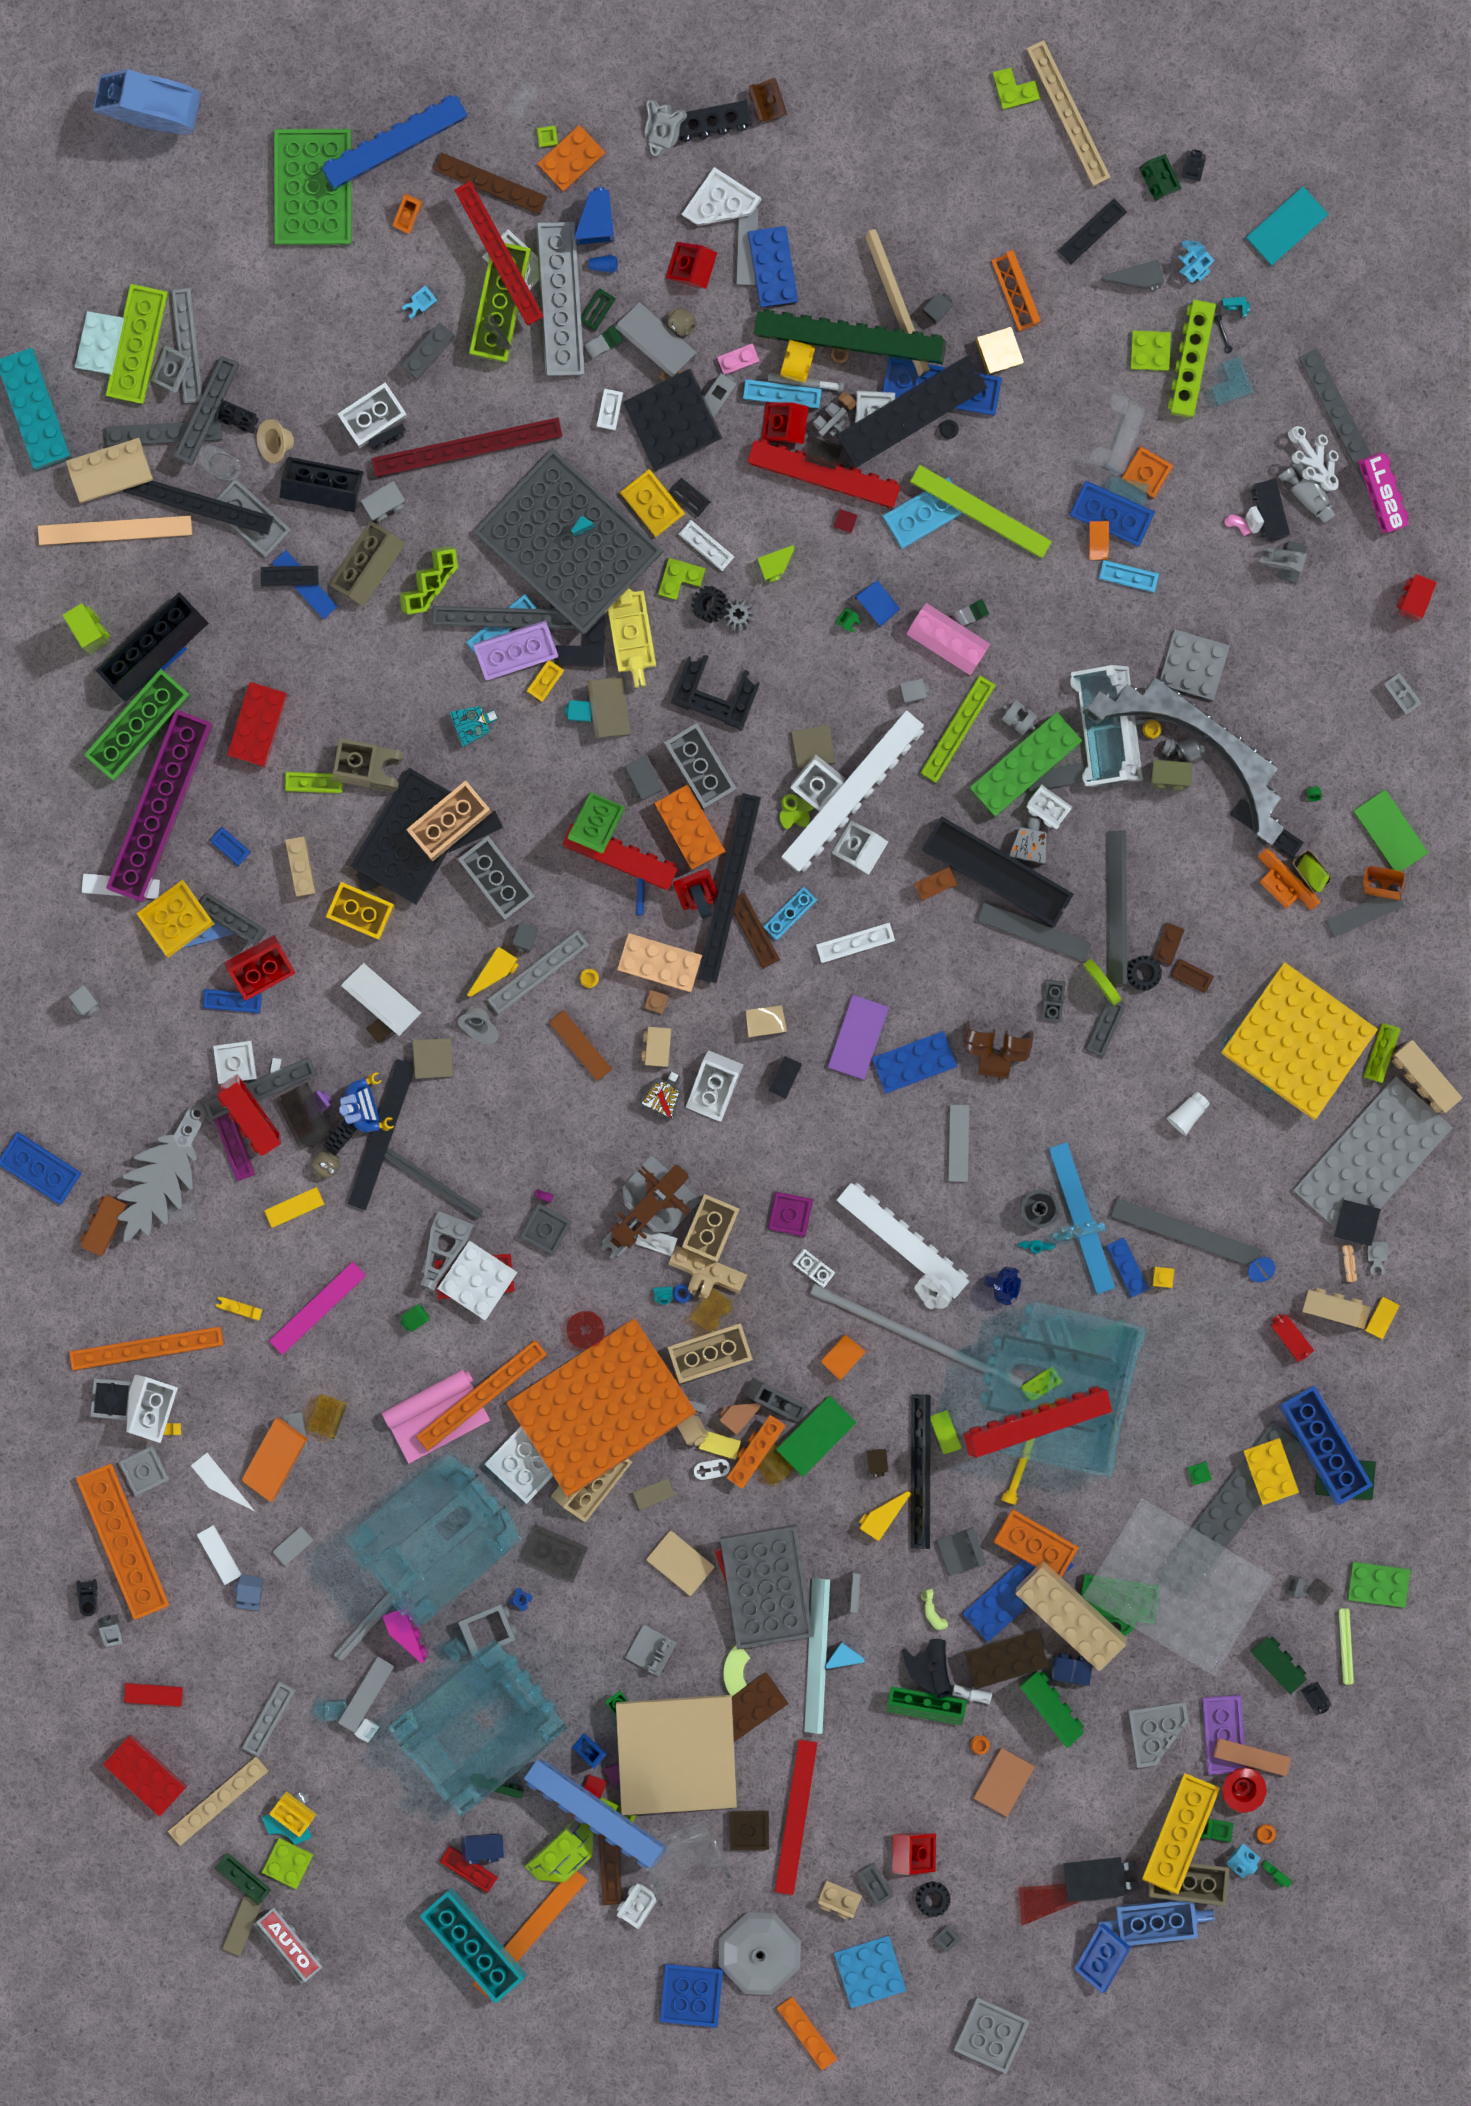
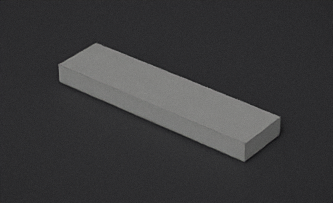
[736,209,758,286]
[948,1105,969,1182]
[338,1657,394,1733]
[242,1680,296,1757]

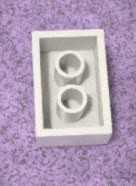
[338,382,408,448]

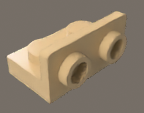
[818,1880,862,1919]

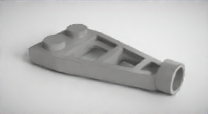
[420,1211,474,1291]

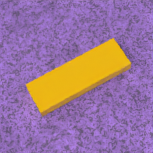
[264,1187,325,1228]

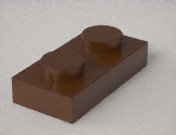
[1153,923,1185,965]

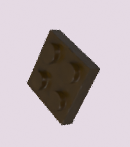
[730,1810,769,1850]

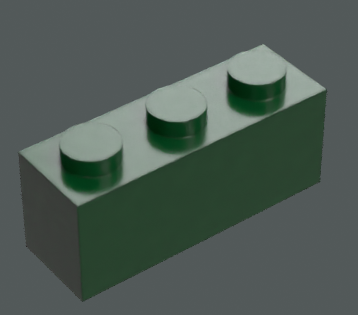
[1250,1635,1307,1695]

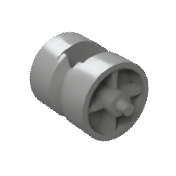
[1001,700,1037,736]

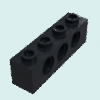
[678,100,752,142]

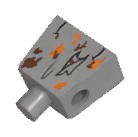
[1009,818,1046,864]

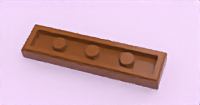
[549,1010,612,1081]

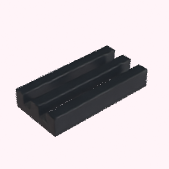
[669,478,711,517]

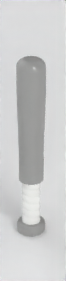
[768,373,844,393]

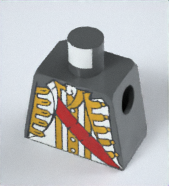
[640,1071,682,1119]

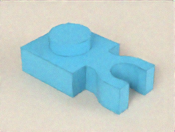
[402,285,438,319]

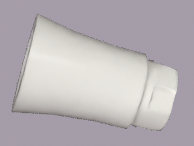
[1167,1092,1210,1136]

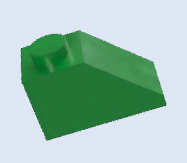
[400,1303,431,1332]

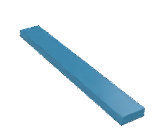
[1049,1142,1115,1294]

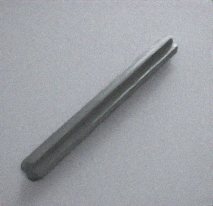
[384,1149,483,1219]

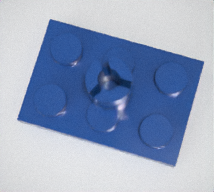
[1074,1923,1131,1993]

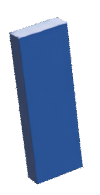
[203,989,262,1013]

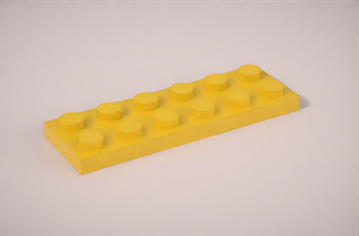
[1142,1773,1220,1895]

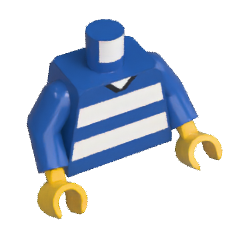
[339,1072,394,1133]

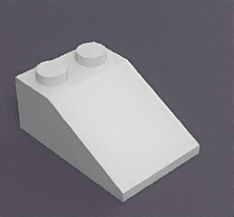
[686,1050,744,1122]
[126,1375,178,1443]

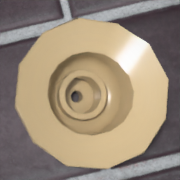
[257,419,294,464]

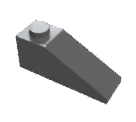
[1102,259,1164,291]
[744,1378,807,1423]

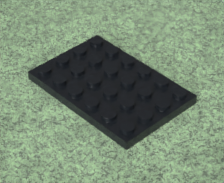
[350,768,452,905]

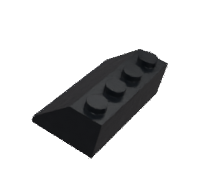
[279,457,364,512]

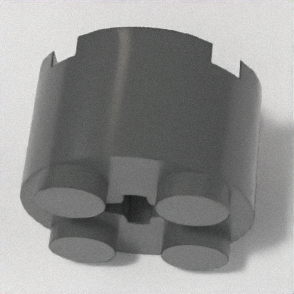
[1020,1190,1059,1228]

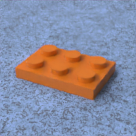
[537,125,606,192]

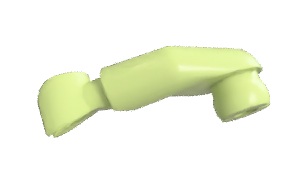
[921,1589,948,1631]

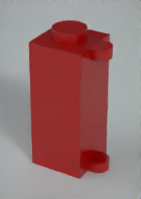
[1270,1313,1314,1362]

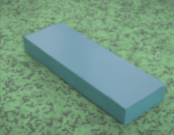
[1099,560,1159,592]

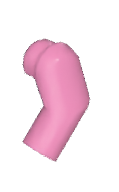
[1224,514,1252,536]

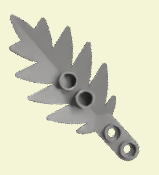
[117,1105,206,1243]

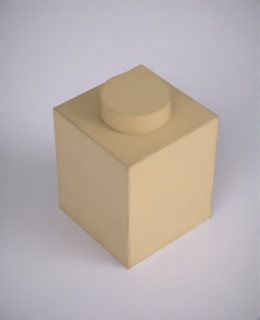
[677,1415,709,1446]

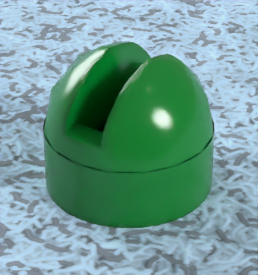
[1306,785,1323,802]

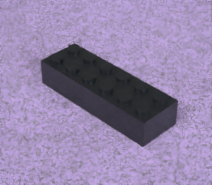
[95,592,209,702]

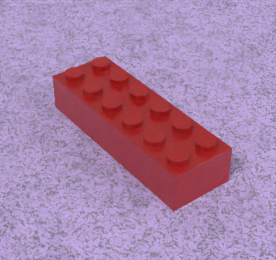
[562,823,678,892]

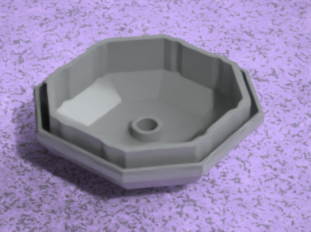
[719,1912,801,1995]

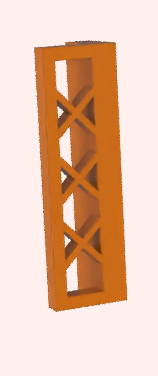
[991,250,1041,331]

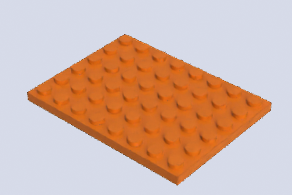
[506,1318,697,1498]

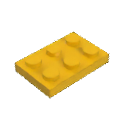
[1243,1438,1299,1505]

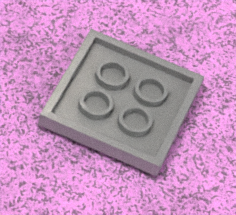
[1160,629,1230,701]
[954,1997,1030,2074]

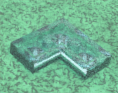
[1211,356,1254,406]
[1053,1220,1106,1241]

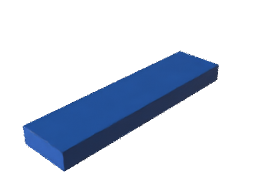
[272,550,338,619]

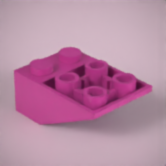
[382,1606,428,1663]

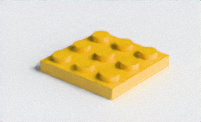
[136,879,214,958]

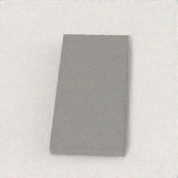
[615,302,697,377]
[216,478,292,558]

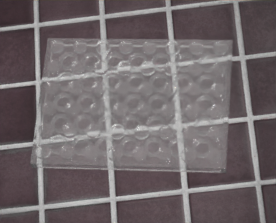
[1082,1497,1274,1676]

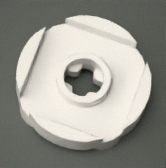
[915,1274,953,1309]

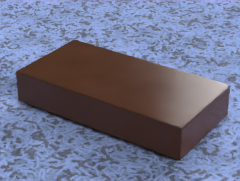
[1171,959,1214,993]

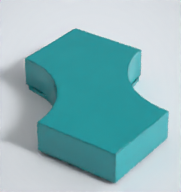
[262,1813,312,1845]

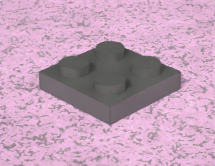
[520,1203,572,1255]

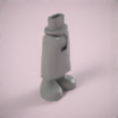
[1278,456,1336,523]

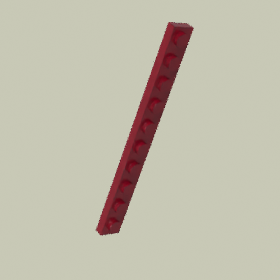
[371,417,563,478]

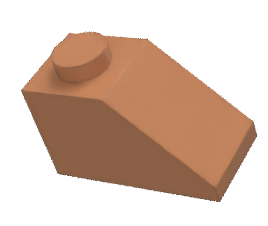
[719,1402,762,1435]

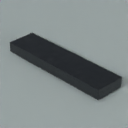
[1058,198,1127,265]
[1230,799,1304,858]

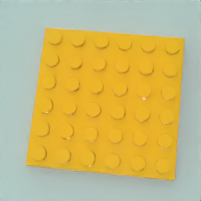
[1221,962,1378,1121]

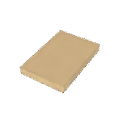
[646,1530,715,1596]

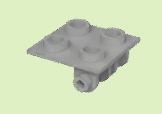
[625,1624,677,1676]

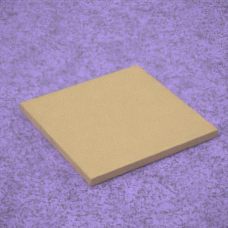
[616,1695,737,1815]

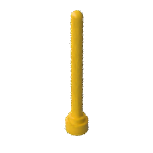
[1001,1438,1035,1505]

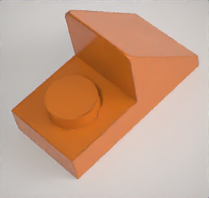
[392,193,423,234]

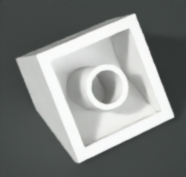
[832,821,888,875]

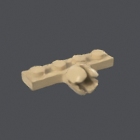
[669,1245,747,1298]

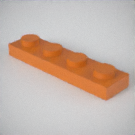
[777,1996,838,2070]

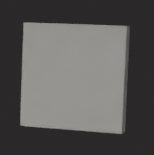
[118,1445,170,1496]
[850,1571,861,1612]

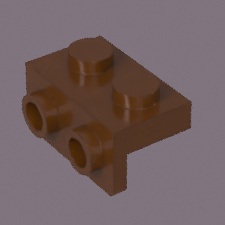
[749,78,788,123]

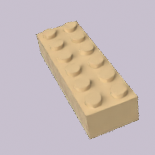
[1015,1561,1127,1672]

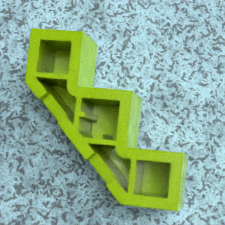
[399,546,458,615]

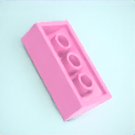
[906,603,991,676]

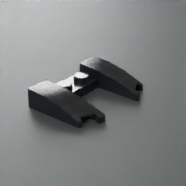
[550,604,606,667]
[671,655,760,730]

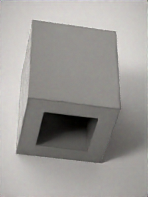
[900,678,930,704]

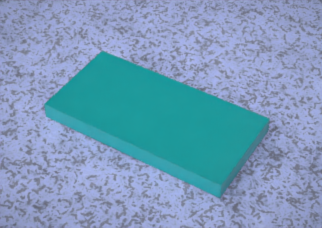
[1246,186,1329,266]

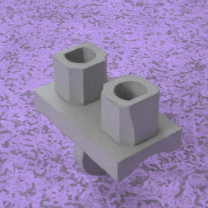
[812,402,847,437]

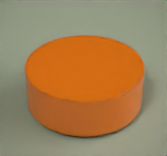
[1256,1824,1276,1844]

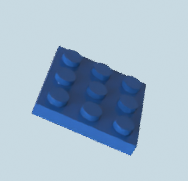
[660,1963,723,2027]

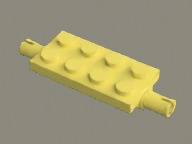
[608,588,656,688]

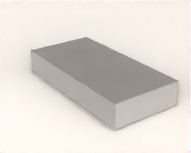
[273,1526,314,1566]

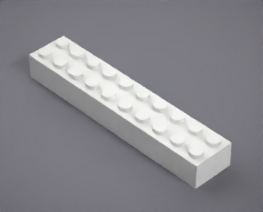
[781,710,924,873]

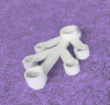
[1288,426,1339,491]

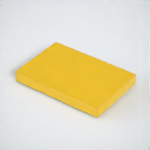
[620,469,685,538]

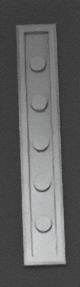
[171,288,203,404]
[487,930,589,1015]

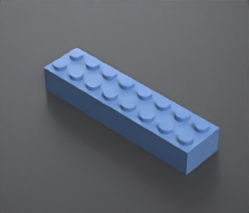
[524,1759,668,1868]

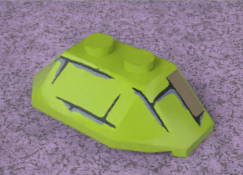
[525,1819,593,1883]

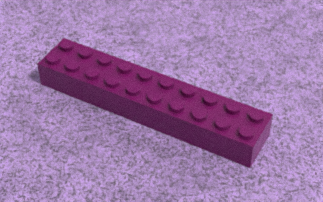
[106,709,214,903]

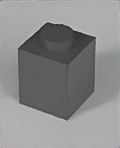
[922,292,953,324]
[512,922,539,953]

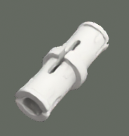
[952,1684,992,1705]

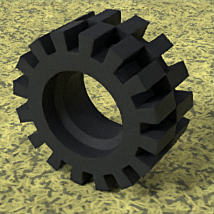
[691,586,728,623]
[1127,956,1162,990]
[323,1120,357,1155]
[916,1881,951,1917]

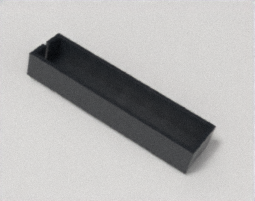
[836,355,988,468]
[922,816,1074,928]

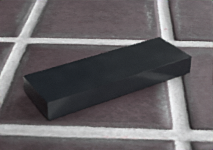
[260,565,319,587]

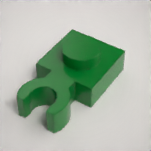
[1261,1860,1293,1888]

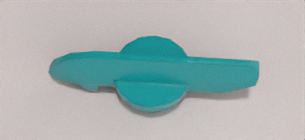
[1018,1240,1056,1254]

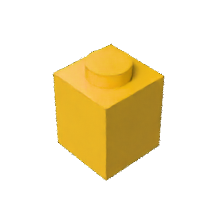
[1152,1266,1174,1288]

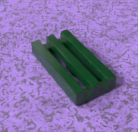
[581,288,616,331]

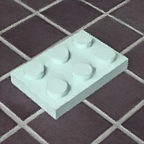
[75,311,124,375]

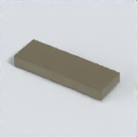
[222,1895,263,1956]

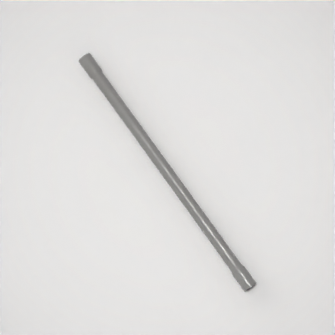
[810,1284,1024,1390]

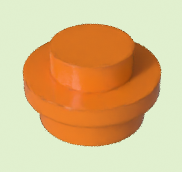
[971,1735,990,1755]

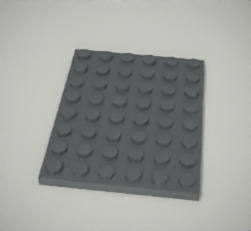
[474,448,664,635]

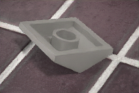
[151,345,191,393]

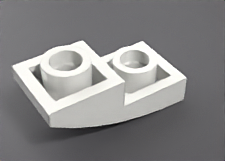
[792,1248,835,1288]

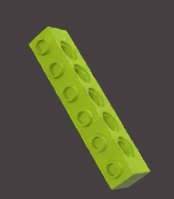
[1168,300,1216,419]

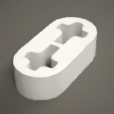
[694,1459,730,1480]

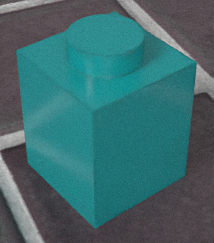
[565,700,592,722]

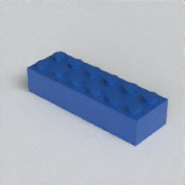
[1278,1385,1373,1506]

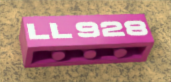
[1358,452,1409,533]

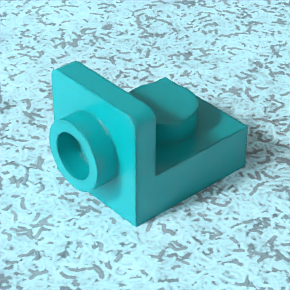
[1221,297,1250,318]

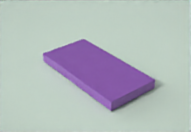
[828,995,889,1080]
[1202,1695,1246,1775]

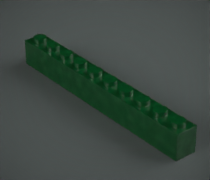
[754,309,947,365]

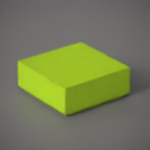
[537,125,558,148]

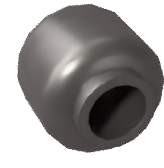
[1176,738,1205,764]

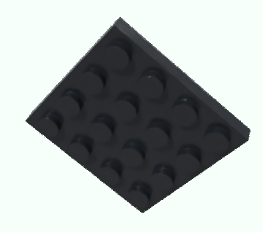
[623,369,723,471]

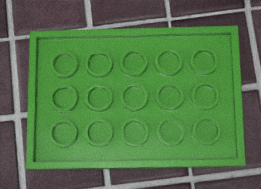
[274,129,352,245]

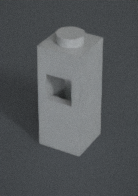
[704,373,737,418]

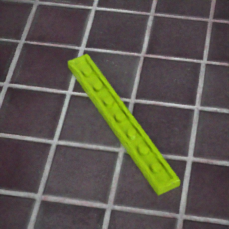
[910,465,1052,559]

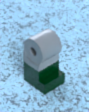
[585,325,623,359]
[951,599,989,627]

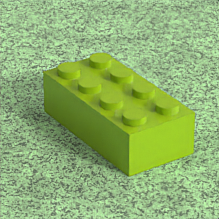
[62,603,111,655]

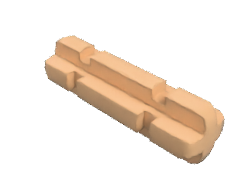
[1342,1245,1357,1282]

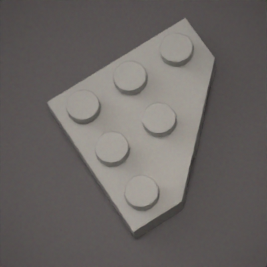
[1128,1702,1189,1768]

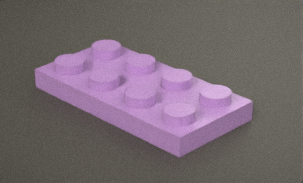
[473,620,558,681]

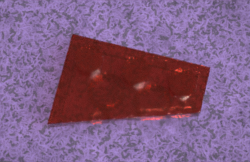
[1019,1884,1078,1926]

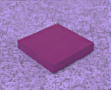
[768,1192,813,1237]

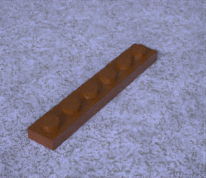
[434,152,547,215]

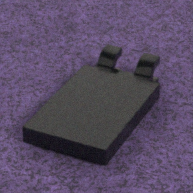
[1063,1857,1139,1902]

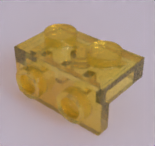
[690,1287,732,1332]
[307,1394,347,1439]
[757,1443,794,1487]

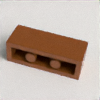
[80,1194,128,1256]

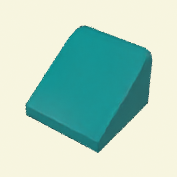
[571,516,596,536]

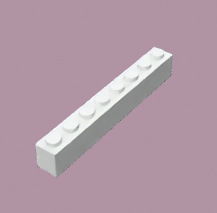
[837,1182,969,1299]

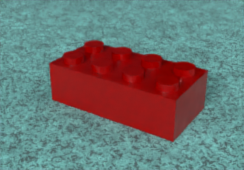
[227,682,288,768]
[217,1074,281,1156]
[103,1735,188,1817]

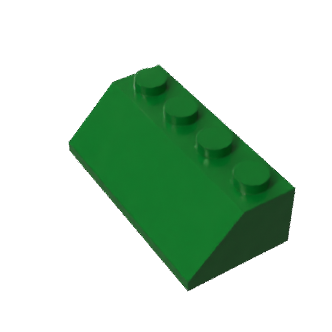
[1019,1671,1084,1748]

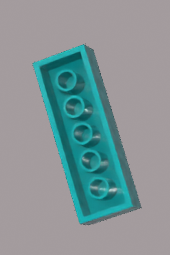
[0,348,72,471]
[420,1887,528,2004]

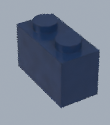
[461,1833,504,1864]

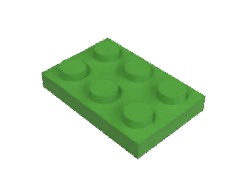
[1348,1562,1410,1607]

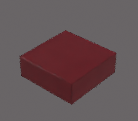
[833,509,858,533]

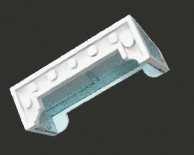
[1070,665,1143,787]

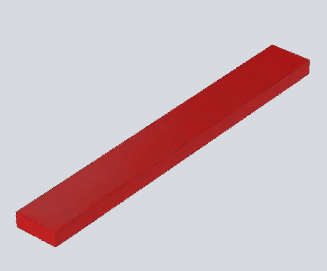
[454,181,544,326]
[775,1739,818,1895]

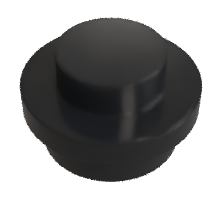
[940,420,959,439]

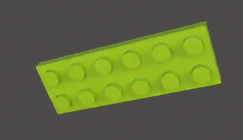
[106,284,168,405]

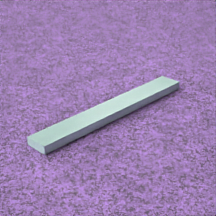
[805,1578,830,1734]

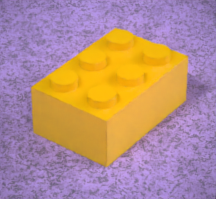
[326,882,395,940]

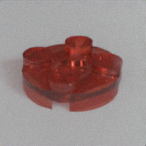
[567,1311,605,1349]

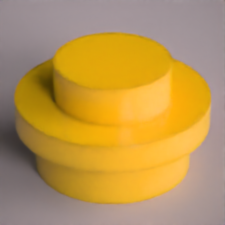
[1142,719,1162,739]
[580,969,599,988]

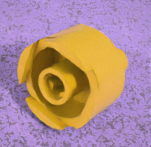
[780,340,815,383]

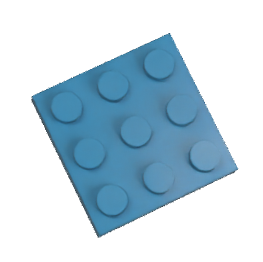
[834,1935,906,2008]

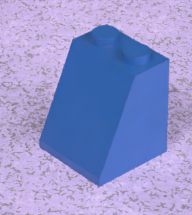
[575,187,614,245]

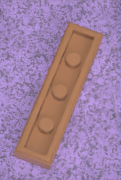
[1213,1738,1291,1776]

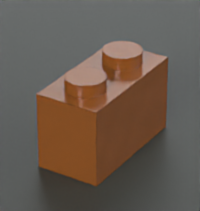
[914,867,957,901]

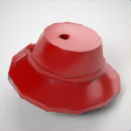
[1222,1767,1267,1813]

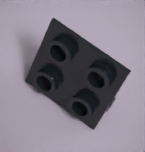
[218,399,259,433]

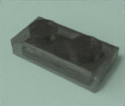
[484,314,512,352]

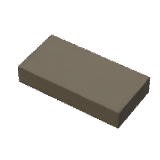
[633,1478,676,1510]

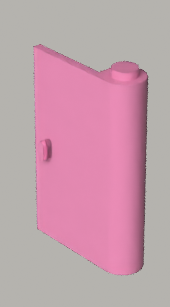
[382,1369,490,1464]

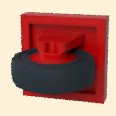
[672,868,718,919]

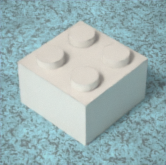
[790,755,845,812]

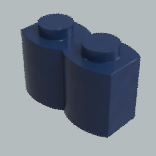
[1051,1653,1093,1686]

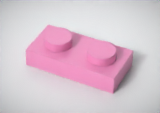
[717,343,760,375]

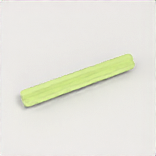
[1339,1608,1354,1685]

